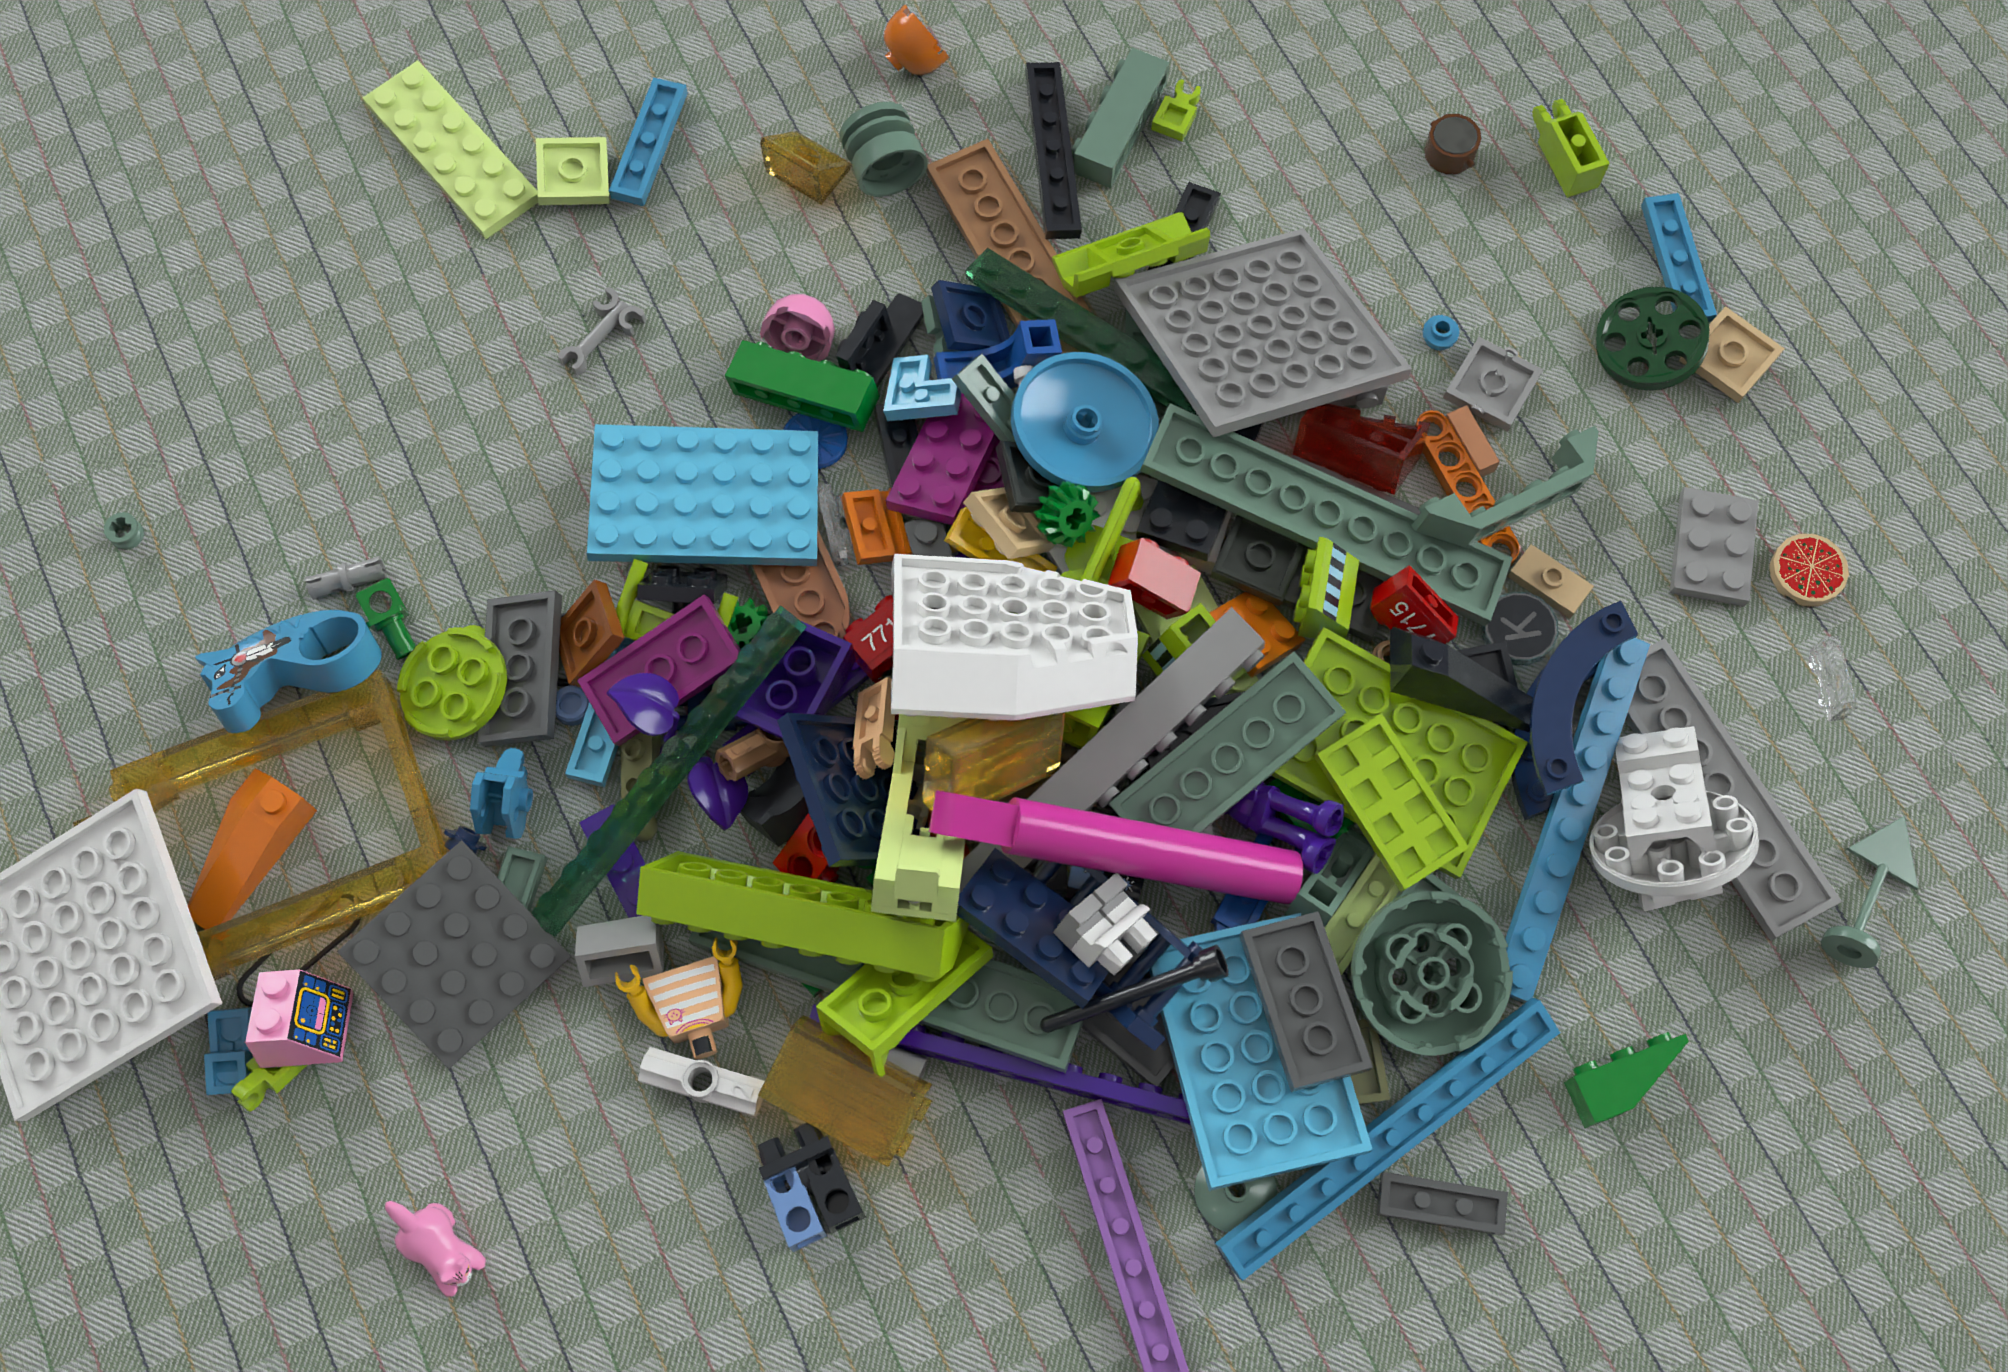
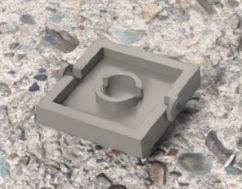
[1443,337,1544,432]

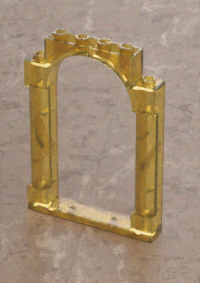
[73,669,447,981]

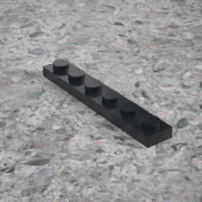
[1025,62,1082,239]

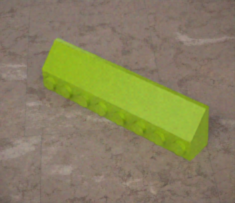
[636,851,969,981]

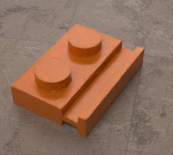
[840,488,912,565]

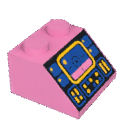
[245,969,353,1068]

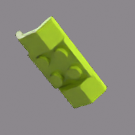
[1052,212,1210,298]

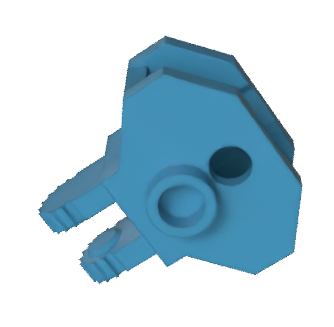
[470,747,533,839]

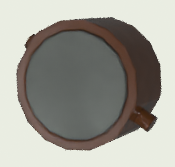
[1424,114,1482,174]

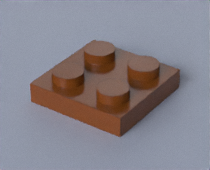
[559,579,625,687]

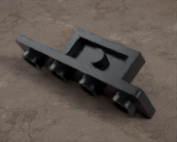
[836,294,924,388]

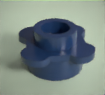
[443,825,487,855]

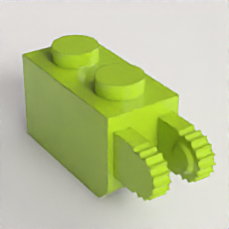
[1532,99,1610,198]

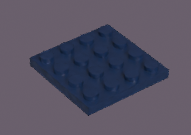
[777,713,928,867]

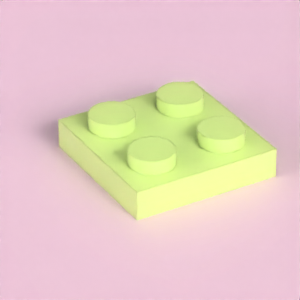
[536,137,610,205]

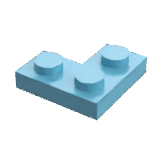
[883,355,962,421]

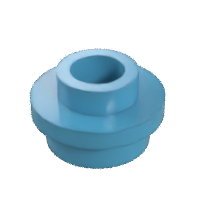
[1423,315,1459,351]

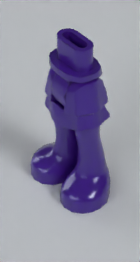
[1224,782,1344,874]

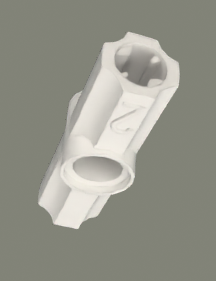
[638,1047,767,1117]

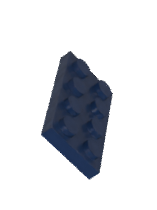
[957,848,1127,1009]

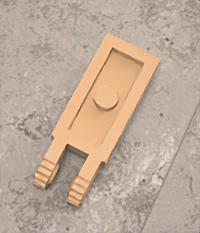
[852,677,895,780]

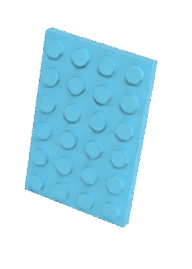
[587,424,818,566]
[1144,913,1373,1191]

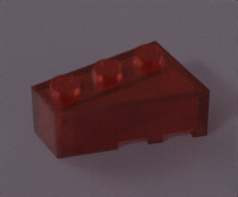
[1292,404,1430,495]

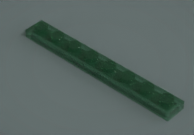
[966,248,1198,416]

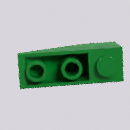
[1564,1032,1689,1129]

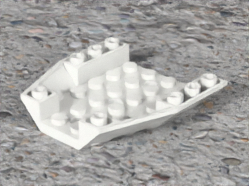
[891,554,1138,721]

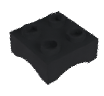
[740,757,809,847]

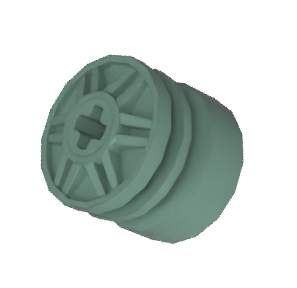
[839,102,928,197]

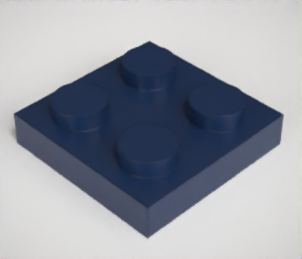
[931,280,1010,351]

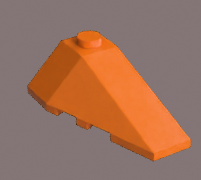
[187,768,317,937]

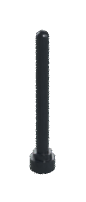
[1040,945,1229,1033]

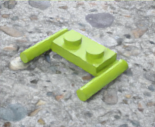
[616,559,739,641]

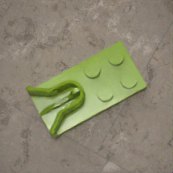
[816,929,993,1077]

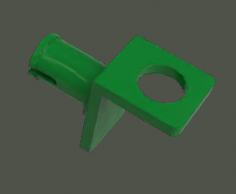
[356,578,417,660]

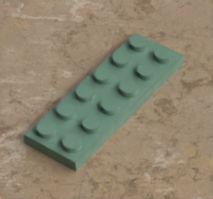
[1109,652,1346,833]

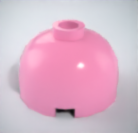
[760,294,835,362]

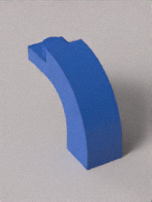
[934,319,1062,389]

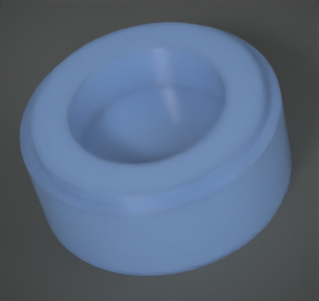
[556,685,589,726]

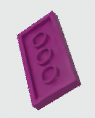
[886,393,998,525]
[577,595,747,746]

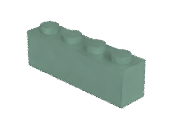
[1072,48,1170,188]

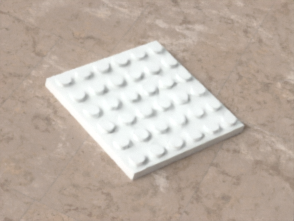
[0,789,222,1121]

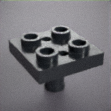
[637,565,728,614]

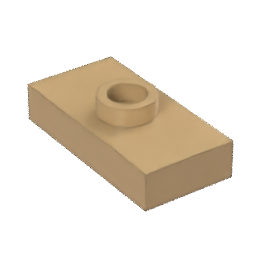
[1507,544,1594,619]

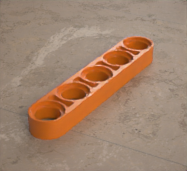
[1413,410,1520,566]

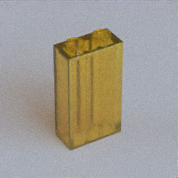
[922,712,1066,811]
[758,1015,933,1167]

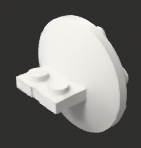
[1590,791,1759,912]

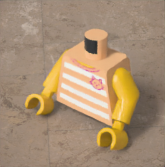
[615,937,743,1059]

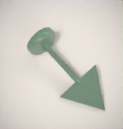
[1821,815,1918,968]

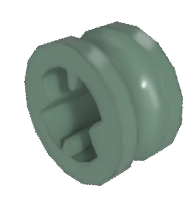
[104,512,144,550]

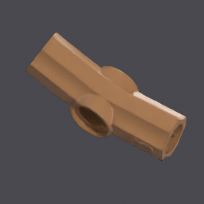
[715,728,790,781]

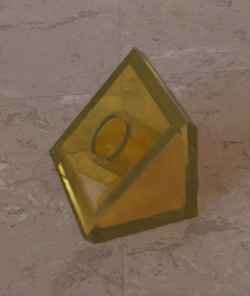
[760,131,852,205]

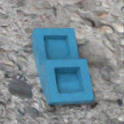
[204,1007,253,1095]

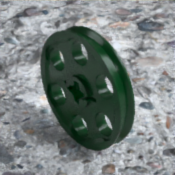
[1596,286,1710,391]

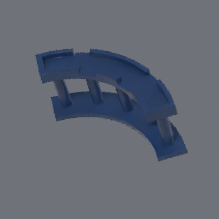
[1511,600,1639,820]
[1033,861,1203,1051]

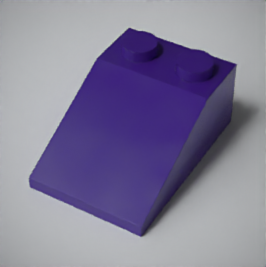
[728,613,856,739]

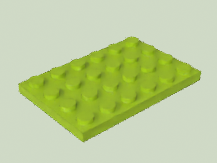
[1272,627,1528,879]

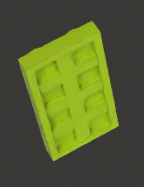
[1313,713,1469,892]

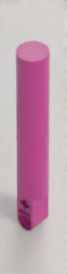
[928,790,1303,904]

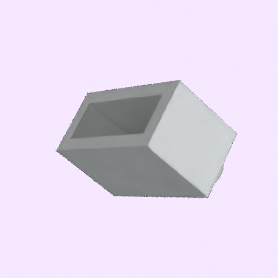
[575,916,664,987]

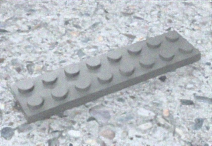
[1625,638,1842,941]

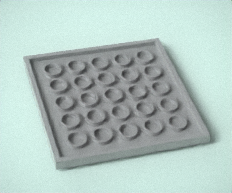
[1114,228,1412,437]

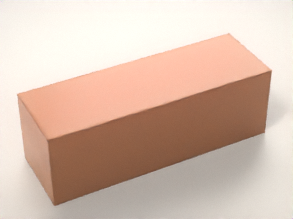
[1445,405,1500,477]

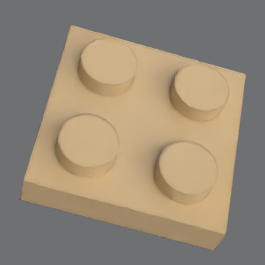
[1679,306,1785,403]
[963,487,1055,559]

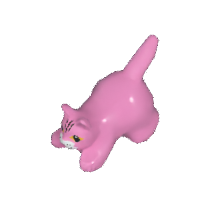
[385,1201,486,1297]

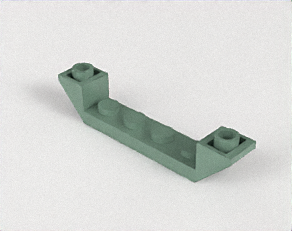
[1411,426,1599,548]

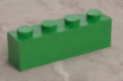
[724,340,880,432]

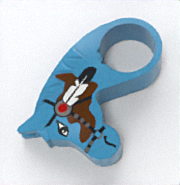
[195,610,382,733]

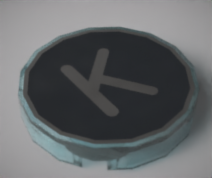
[1481,592,1559,666]

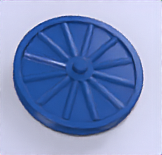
[783,413,848,469]

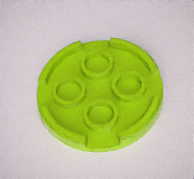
[397,627,507,741]

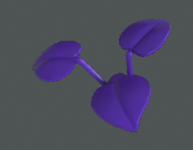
[606,661,755,831]

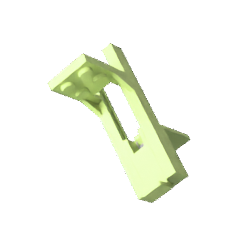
[871,714,980,922]

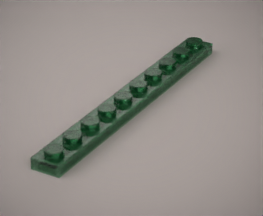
[531,605,807,937]

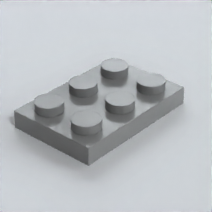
[1670,487,1759,607]

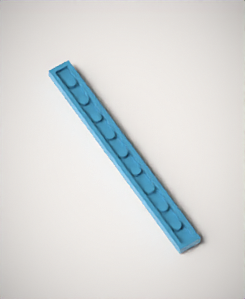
[1505,638,1650,1004]
[1215,998,1560,1281]

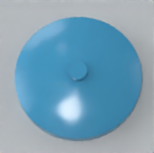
[1011,352,1159,493]

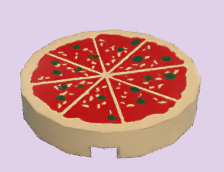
[1769,534,1849,606]

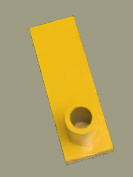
[944,507,1058,572]

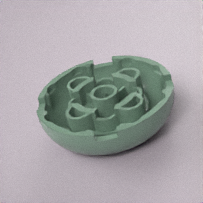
[1351,891,1513,1056]

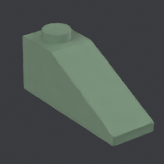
[1284,828,1375,928]

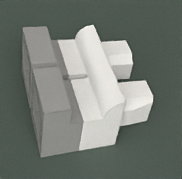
[1053,873,1157,975]

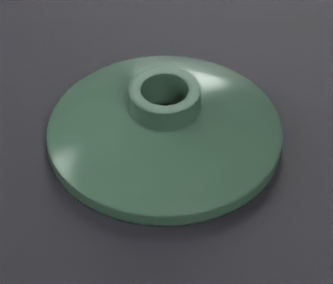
[1194,1167,1277,1233]

